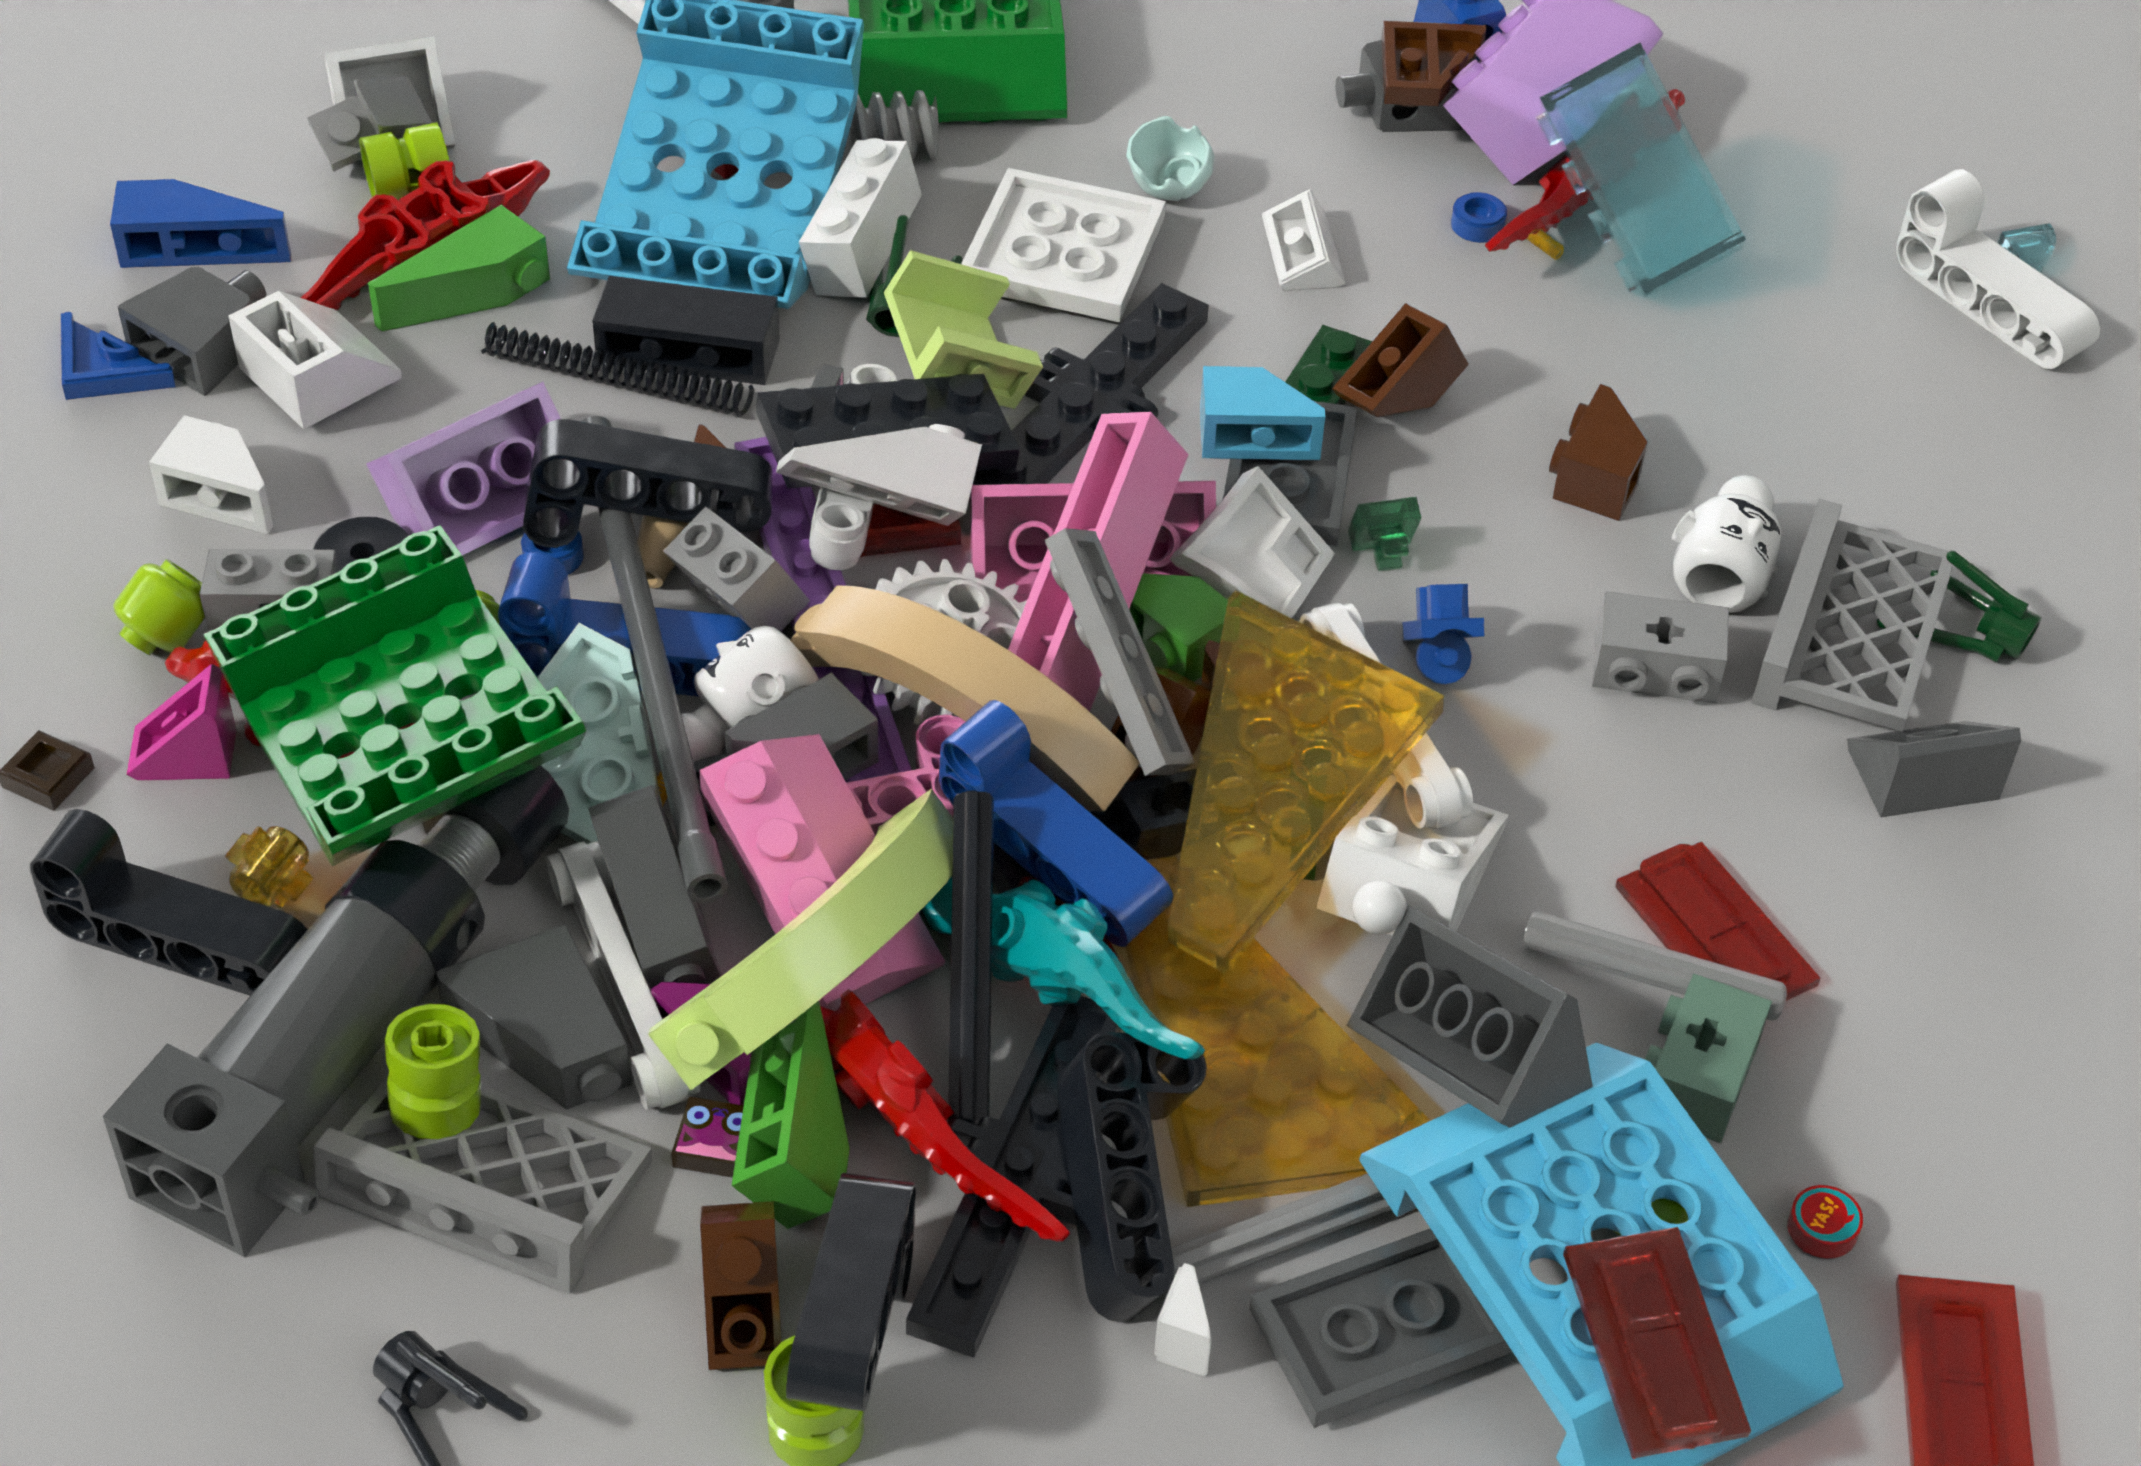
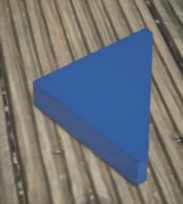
[61,311,176,400]

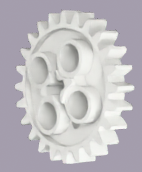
[860,559,1027,725]

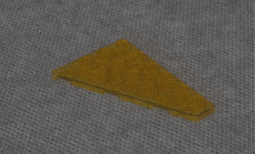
[1168,590,1444,973]
[1126,856,1431,1207]

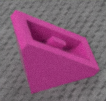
[126,664,237,780]

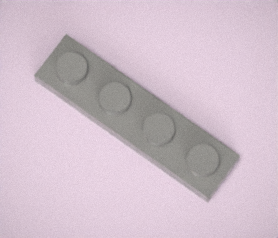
[1045,528,1195,776]

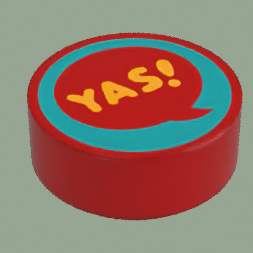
[1787,1185,1863,1259]

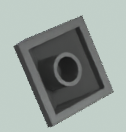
[1847,721,2021,817]

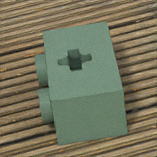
[1645,973,1772,1143]

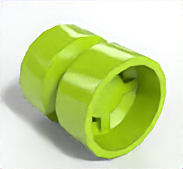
[359,122,450,200]
[385,1004,481,1140]
[764,1335,864,1466]

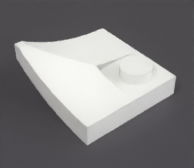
[1170,466,1335,638]

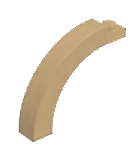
[790,585,1140,812]

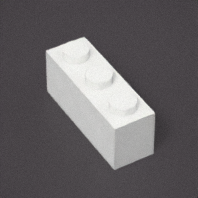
[799,138,922,298]

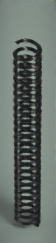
[481,322,755,417]

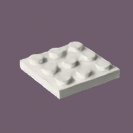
[961,168,1166,322]

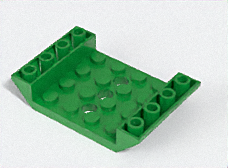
[848,0,1067,123]
[203,525,586,867]

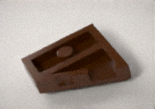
[1382,21,1486,107]

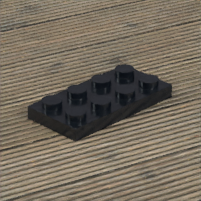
[756,374,1020,489]

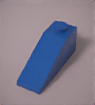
[110,179,292,268]

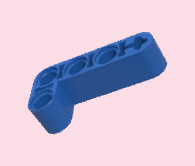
[498,552,752,697]
[939,700,1174,947]

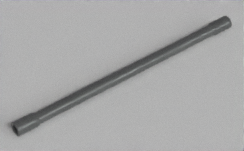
[582,416,728,903]

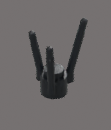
[373,1331,528,1466]

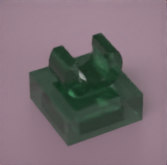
[1348,496,1422,571]

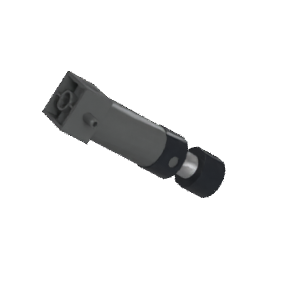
[103,765,569,1257]

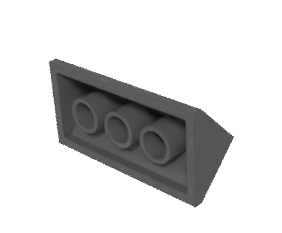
[1346,905,1593,1128]

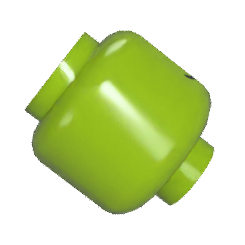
[113,559,205,655]

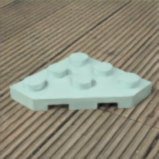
[538,623,662,844]

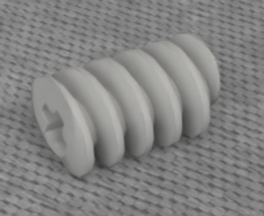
[842,90,939,161]

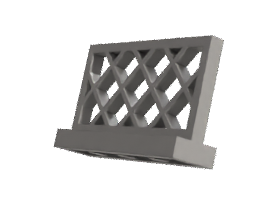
[1752,498,1953,732]
[313,1074,652,1294]

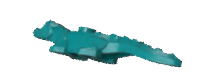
[921,876,1205,1060]

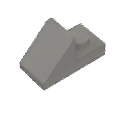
[307,76,432,172]

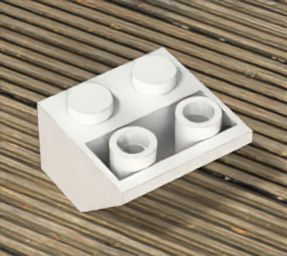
[228,291,402,429]

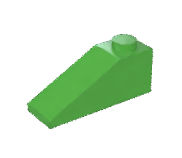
[368,205,550,331]
[731,1001,850,1229]

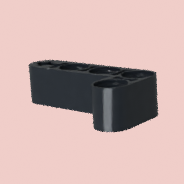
[523,419,773,548]
[30,809,308,996]
[1057,1032,1207,1322]
[786,1173,916,1411]

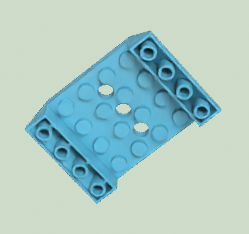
[567,0,864,309]
[1359,1042,1844,1466]

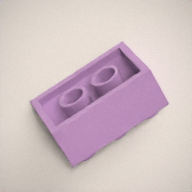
[366,382,565,555]

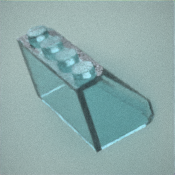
[1535,42,1746,297]

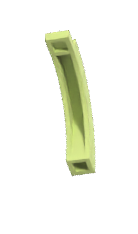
[648,789,953,1090]

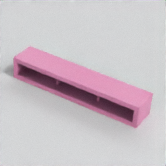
[1008,412,1189,712]

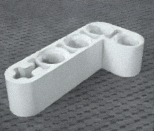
[1896,169,2100,369]

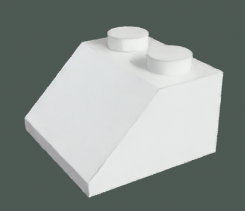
[325,36,455,161]

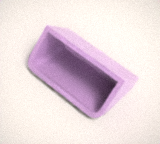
[1443,0,1663,185]

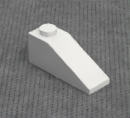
[776,424,982,526]

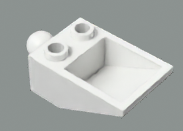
[1316,774,1509,936]

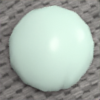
[1126,116,1214,201]

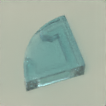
[1998,223,2056,273]

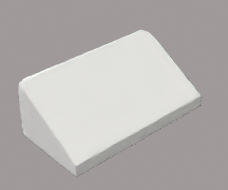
[1262,189,1346,291]

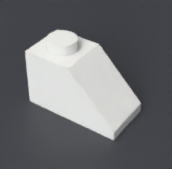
[149,415,273,534]

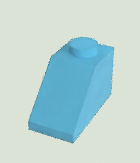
[1200,366,1325,460]

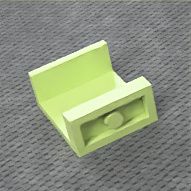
[884,250,1043,409]

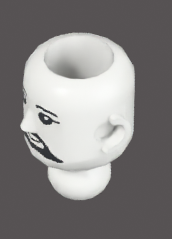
[1672,475,1781,613]
[682,626,819,762]

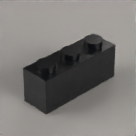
[592,276,780,385]

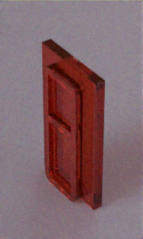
[1615,841,1820,1001]
[1563,1227,1751,1459]
[1895,1274,2034,1466]

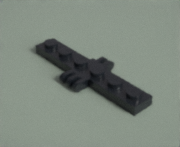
[973,283,1209,485]
[906,995,1122,1358]

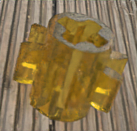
[225,826,313,908]

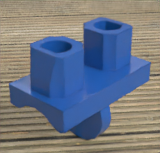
[1402,584,1485,684]

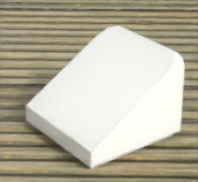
[1154,1263,1212,1376]

